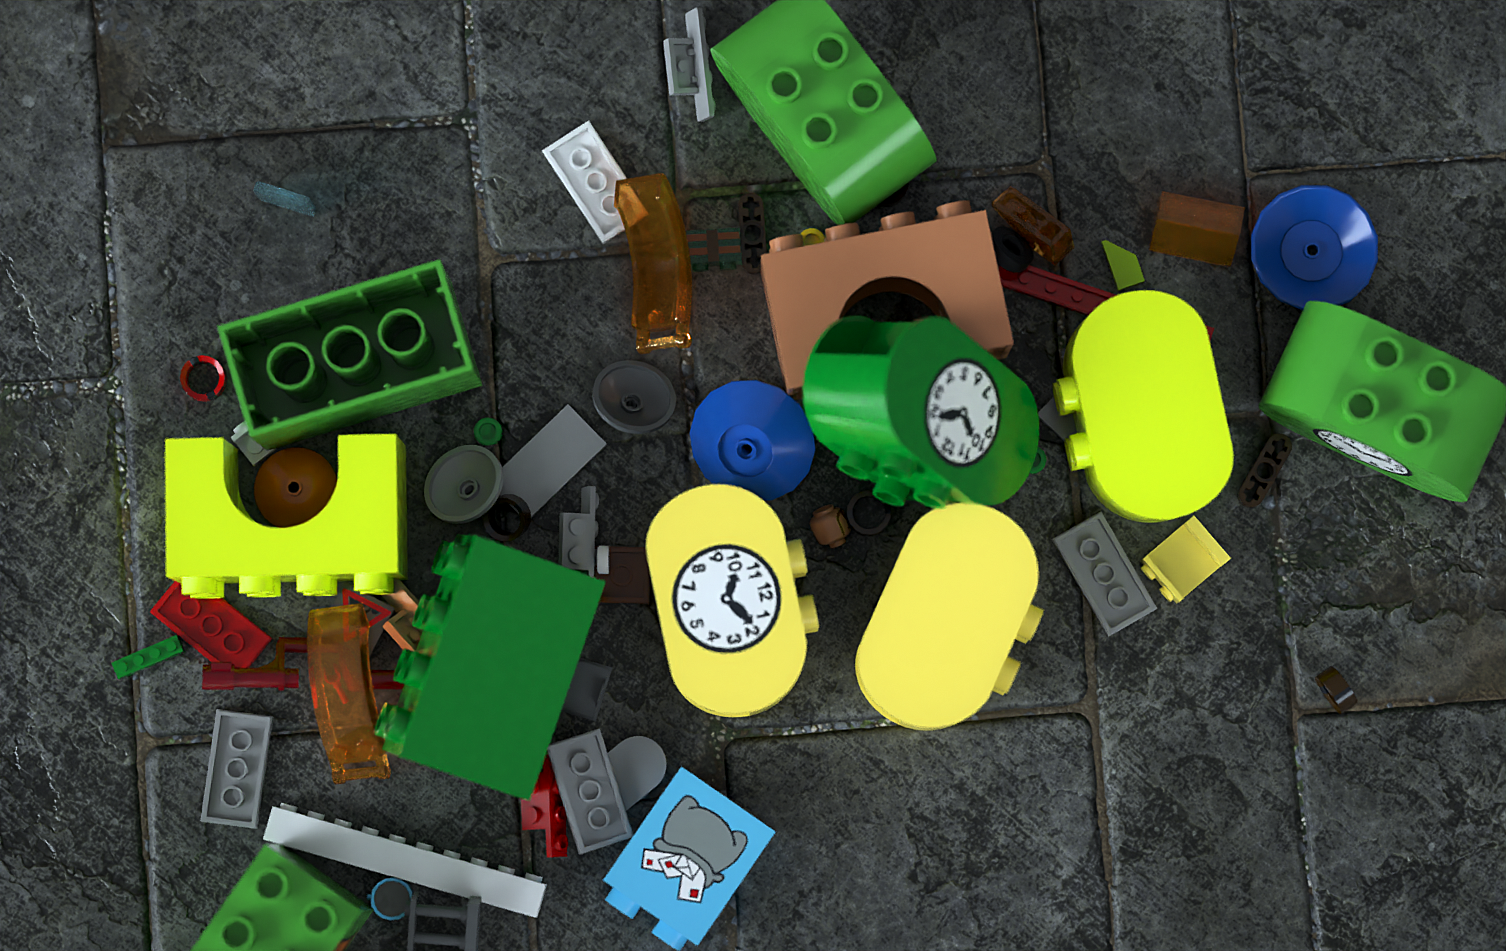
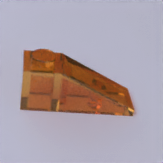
[991,186,1074,265]

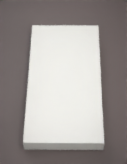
[542,121,650,244]

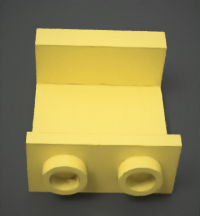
[1140,516,1231,603]

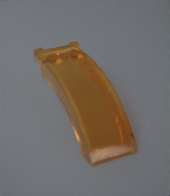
[614,173,692,354]
[307,603,391,785]

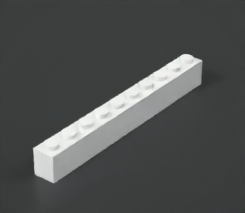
[263,803,547,918]

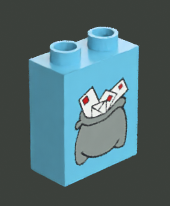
[603,767,775,951]

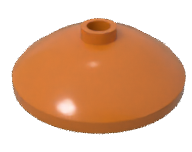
[254,447,338,528]

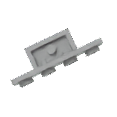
[663,8,716,122]
[558,486,599,578]

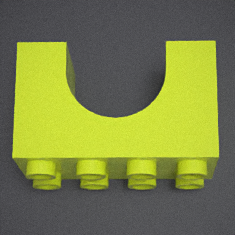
[165,434,408,599]

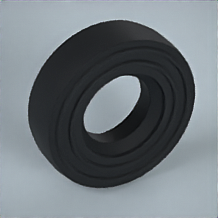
[990,226,1034,273]

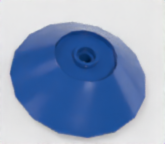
[1251,185,1378,310]
[690,380,816,501]

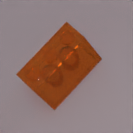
[1148,191,1245,267]

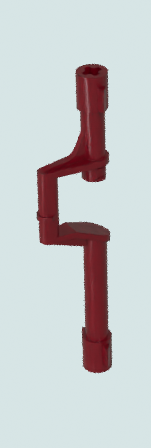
[202,636,404,692]

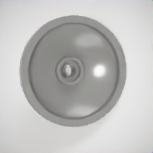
[424,445,503,524]

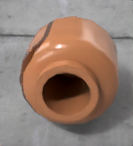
[810,504,851,548]

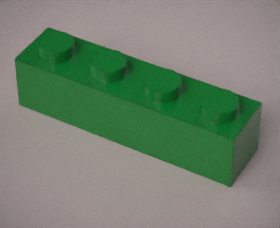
[111,635,186,680]

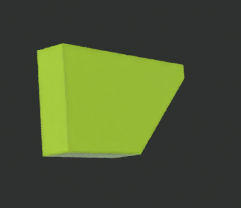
[1101,240,1145,291]

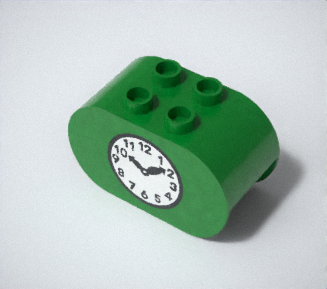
[803,315,1039,509]

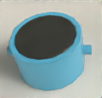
[367,877,414,920]

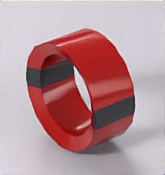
[180,355,227,402]

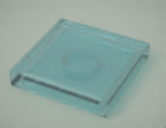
[253,181,316,217]

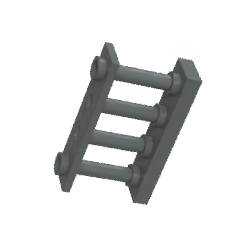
[404,891,482,951]

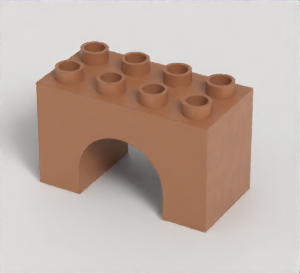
[761,201,1014,400]

